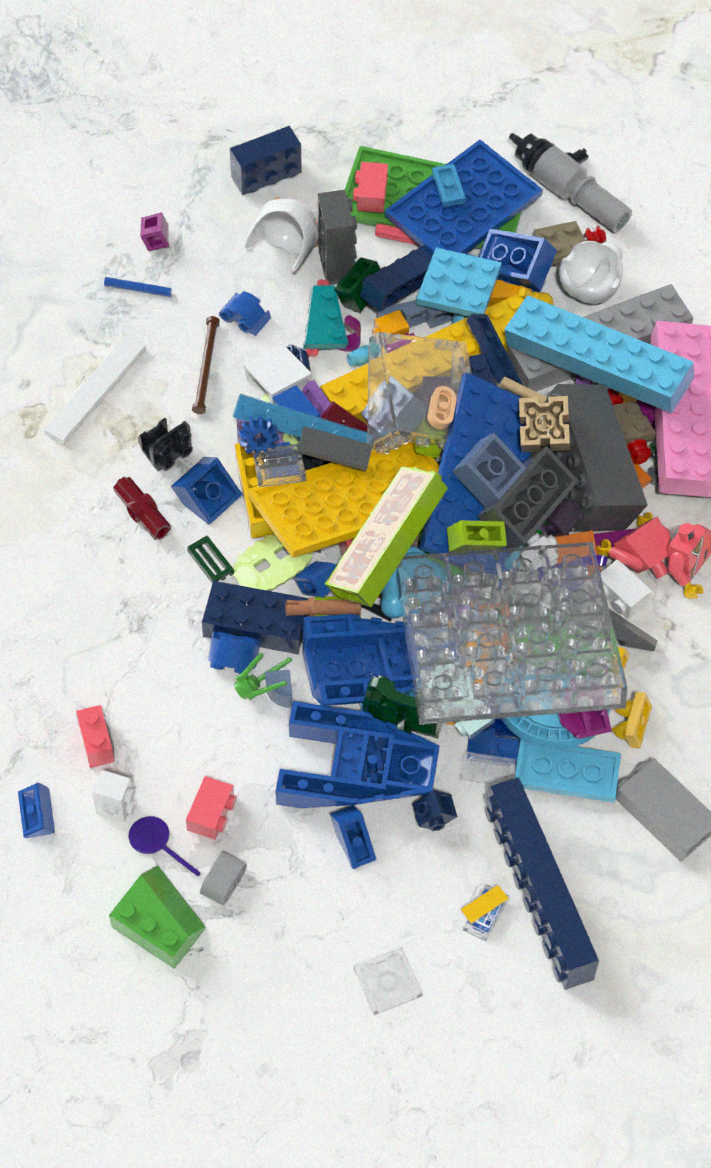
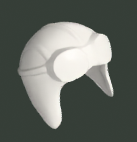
[245,198,319,272]

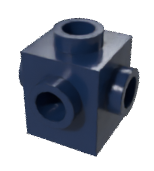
[412,790,458,831]

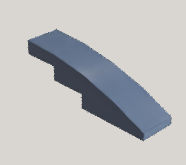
[377,300,455,329]

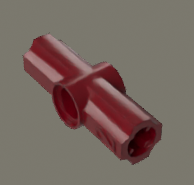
[113,477,171,540]

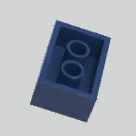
[230,125,302,195]

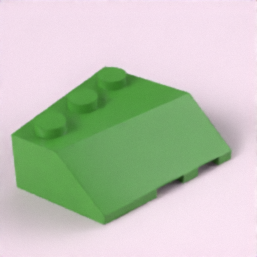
[109,866,206,969]

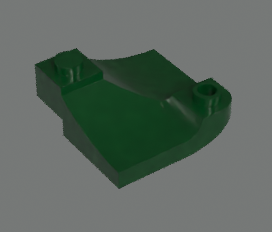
[363,676,445,739]

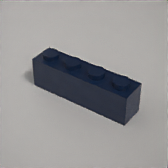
[360,246,433,311]

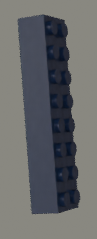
[485,777,599,990]

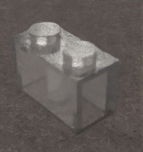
[460,752,516,785]

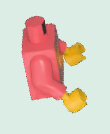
[596,512,671,579]
[668,523,711,599]

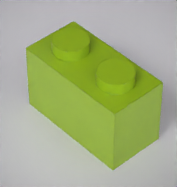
[447,520,507,553]

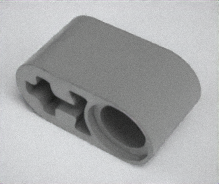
[200,852,247,906]

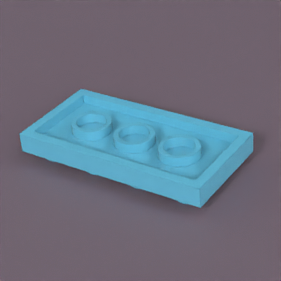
[515,739,621,803]

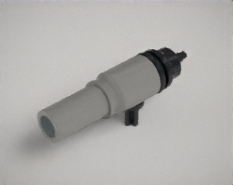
[509,133,632,233]

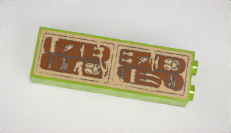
[325,466,448,607]

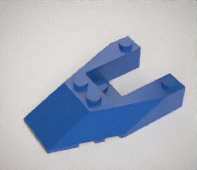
[275,701,440,808]

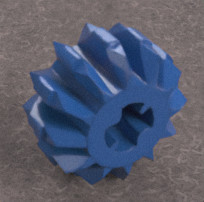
[238,415,279,457]

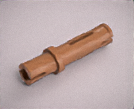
[285,598,361,617]

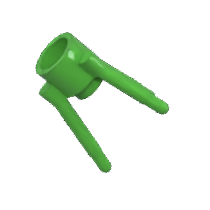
[234,653,292,700]

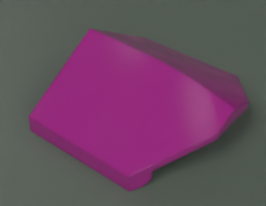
[558,682,612,739]

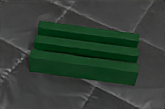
[187,535,234,583]

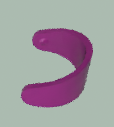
[338,315,361,352]

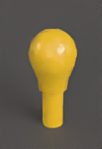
[518,288,554,305]

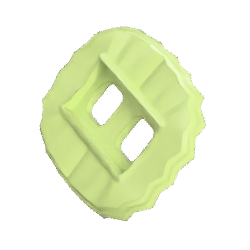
[233,533,313,591]

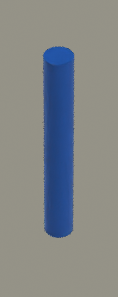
[104,277,172,297]

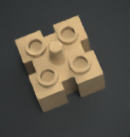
[519,396,570,452]

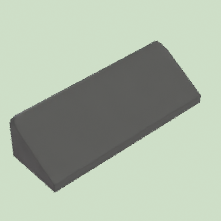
[297,426,372,471]

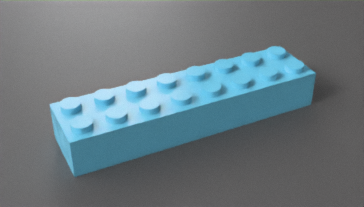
[504,295,694,413]

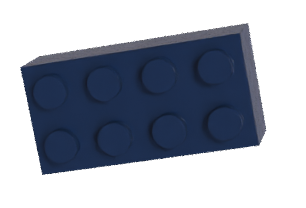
[202,581,308,655]

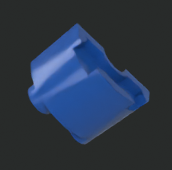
[218,291,271,336]
[208,630,261,674]

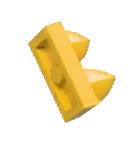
[611,692,652,748]

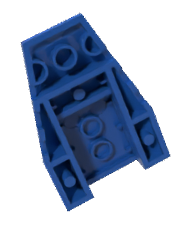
[303,614,461,706]

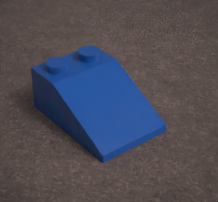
[478,228,557,291]

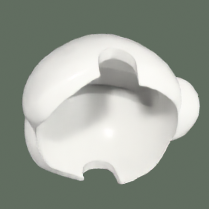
[559,241,623,304]

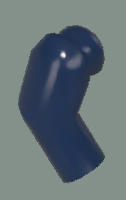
[286,344,311,372]

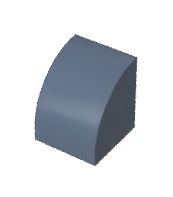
[265,670,293,708]

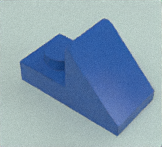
[466,728,519,767]

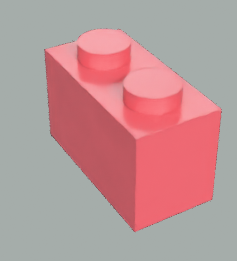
[353,162,388,213]
[76,705,114,768]
[186,776,237,840]

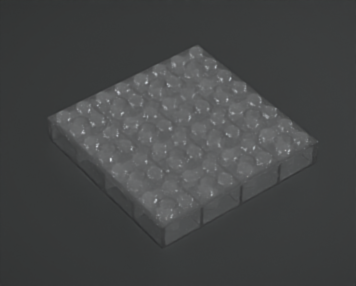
[396,542,628,725]

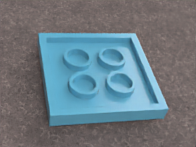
[416,248,502,316]

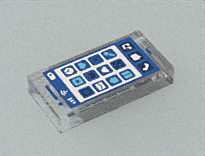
[463,884,510,941]

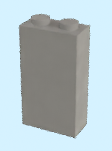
[616,758,711,862]

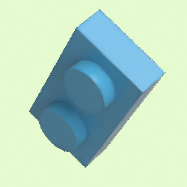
[432,164,466,207]

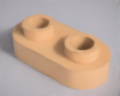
[427,386,457,430]

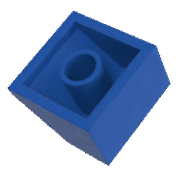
[171,457,242,524]

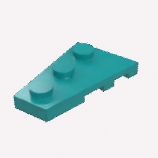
[303,285,348,349]

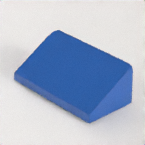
[18,783,55,838]

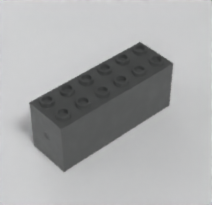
[545,384,648,531]

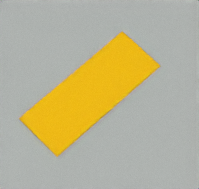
[460,885,509,923]

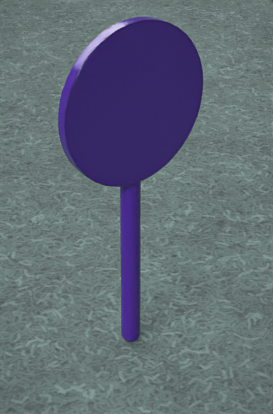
[128,816,201,876]

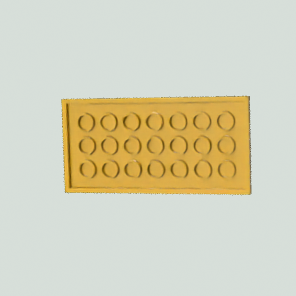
[247,437,440,558]

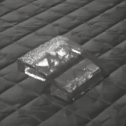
[252,443,306,487]

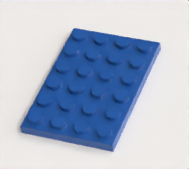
[385,139,543,254]

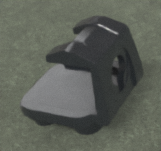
[138,418,193,471]

